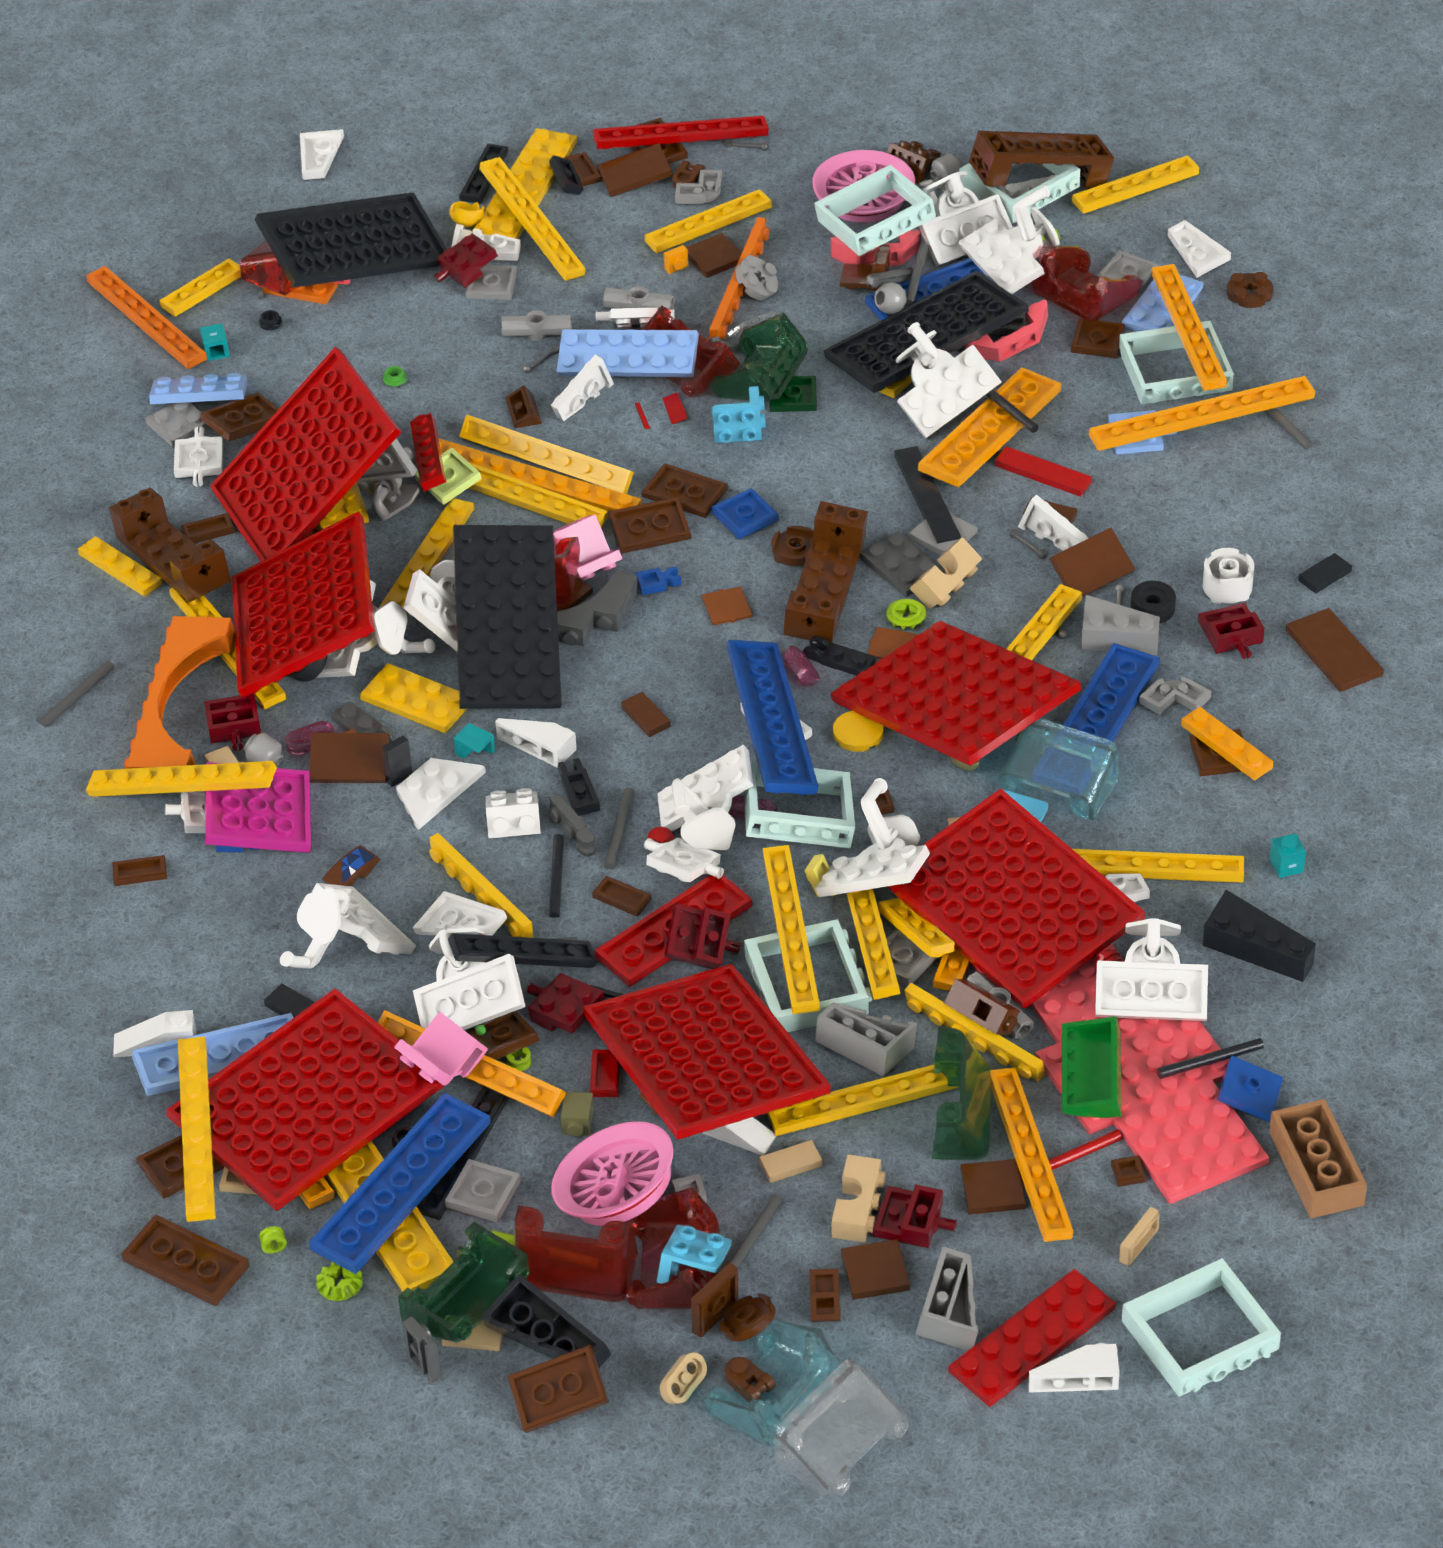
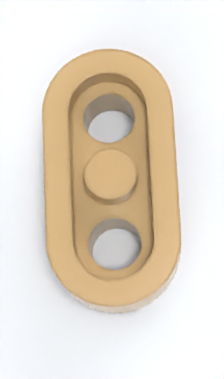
[660,1352,707,1405]

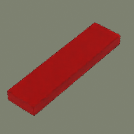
[995,446,1092,497]

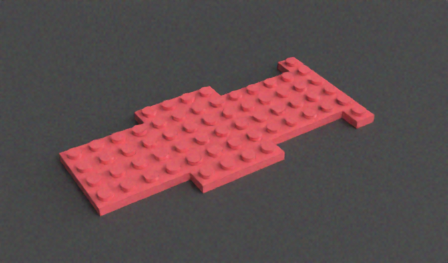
[971,944,1270,1204]

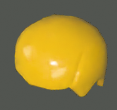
[449,201,484,228]

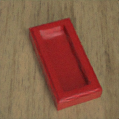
[590,1050,620,1097]

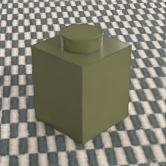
[561,1091,594,1137]

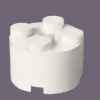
[1203,548,1254,604]

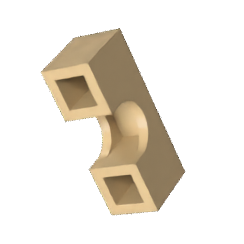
[909,537,982,609]
[831,1155,886,1243]

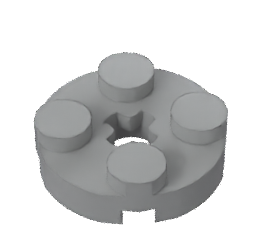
[736,255,778,300]

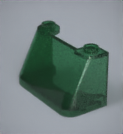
[708,312,808,402]
[932,1027,990,1161]
[398,1222,529,1343]

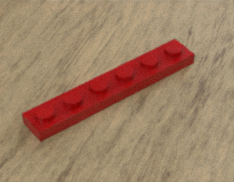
[410,413,446,492]

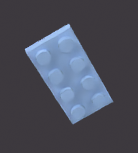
[1122,275,1203,332]
[149,373,247,404]

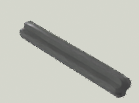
[866,267,913,288]

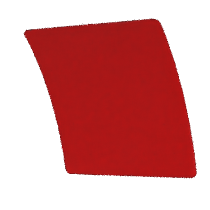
[635,392,688,429]

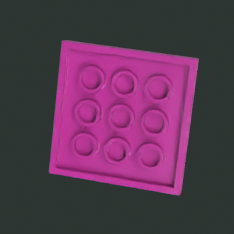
[205,762,311,853]

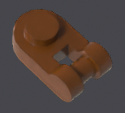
[672,160,705,188]
[724,1357,776,1404]

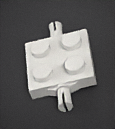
[596,308,675,329]
[174,426,223,487]
[165,791,205,833]
[644,837,724,882]

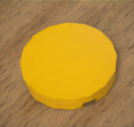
[833,710,883,752]

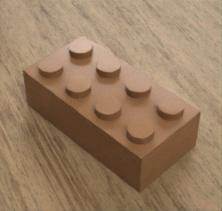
[1269,1099,1367,1219]

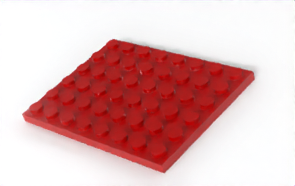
[210,347,402,562]
[232,511,375,697]
[831,621,1081,766]
[886,788,1146,1009]
[583,964,831,1140]
[166,988,446,1211]

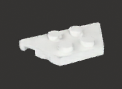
[396,758,486,830]

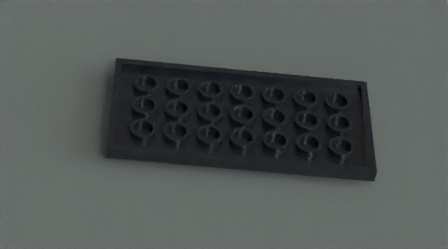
[255,192,447,288]
[823,271,1029,393]
[453,525,562,709]

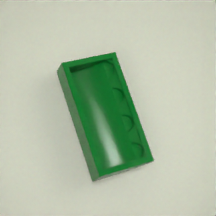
[1062,1016,1122,1118]

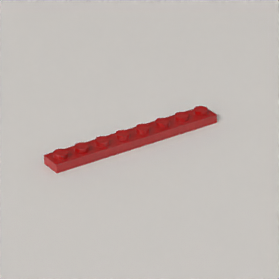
[593,115,769,149]

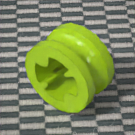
[506,1047,531,1071]
[259,1226,287,1254]

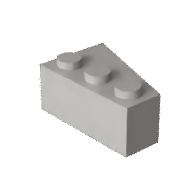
[1081,595,1160,655]
[815,1002,917,1077]
[916,1246,978,1350]

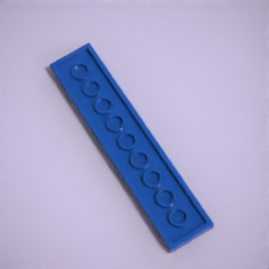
[727,640,818,795]

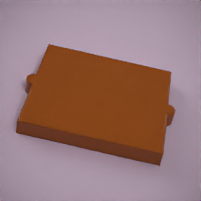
[701,586,752,625]
[867,627,919,659]

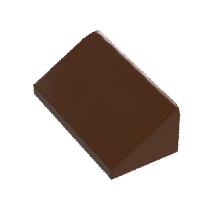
[505,385,542,428]

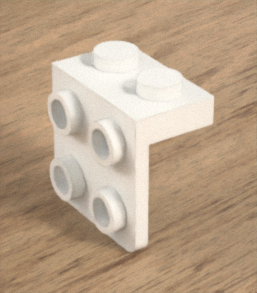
[486,788,541,838]

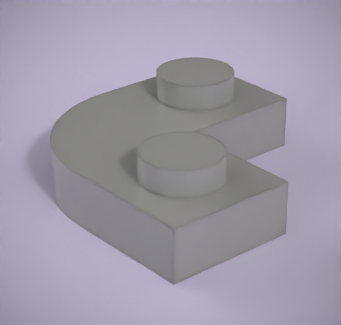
[675,170,723,204]
[1139,677,1211,715]

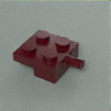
[434,233,498,288]
[1198,603,1265,659]
[204,694,261,751]
[664,903,741,969]
[527,973,605,1034]
[873,1184,957,1248]

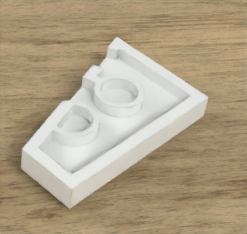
[1018,495,1088,551]
[413,891,507,936]

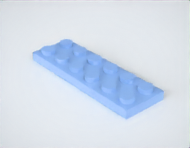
[557,329,699,377]
[132,1013,293,1096]

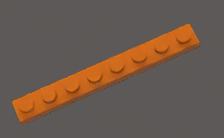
[709,217,770,347]
[86,266,207,369]

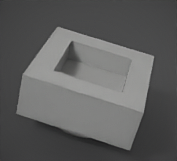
[672,1174,707,1209]

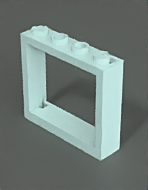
[959,163,1080,223]
[814,165,936,256]
[1119,321,1234,404]
[743,761,855,848]
[744,919,872,1032]
[1122,1258,1281,1397]

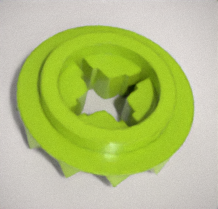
[886,599,926,630]
[316,1262,363,1301]

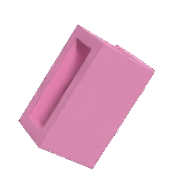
[553,515,623,581]
[394,1011,488,1085]

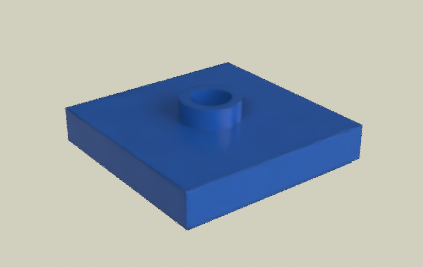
[711,488,779,539]
[1217,1056,1283,1122]

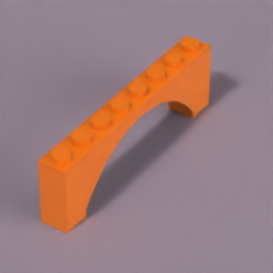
[124,616,235,769]

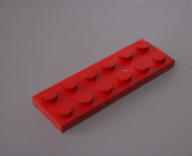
[595,875,753,987]
[948,1268,1116,1407]

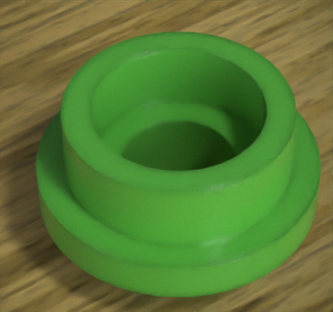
[383,366,407,387]

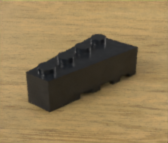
[1203,890,1316,982]
[480,1274,611,1368]

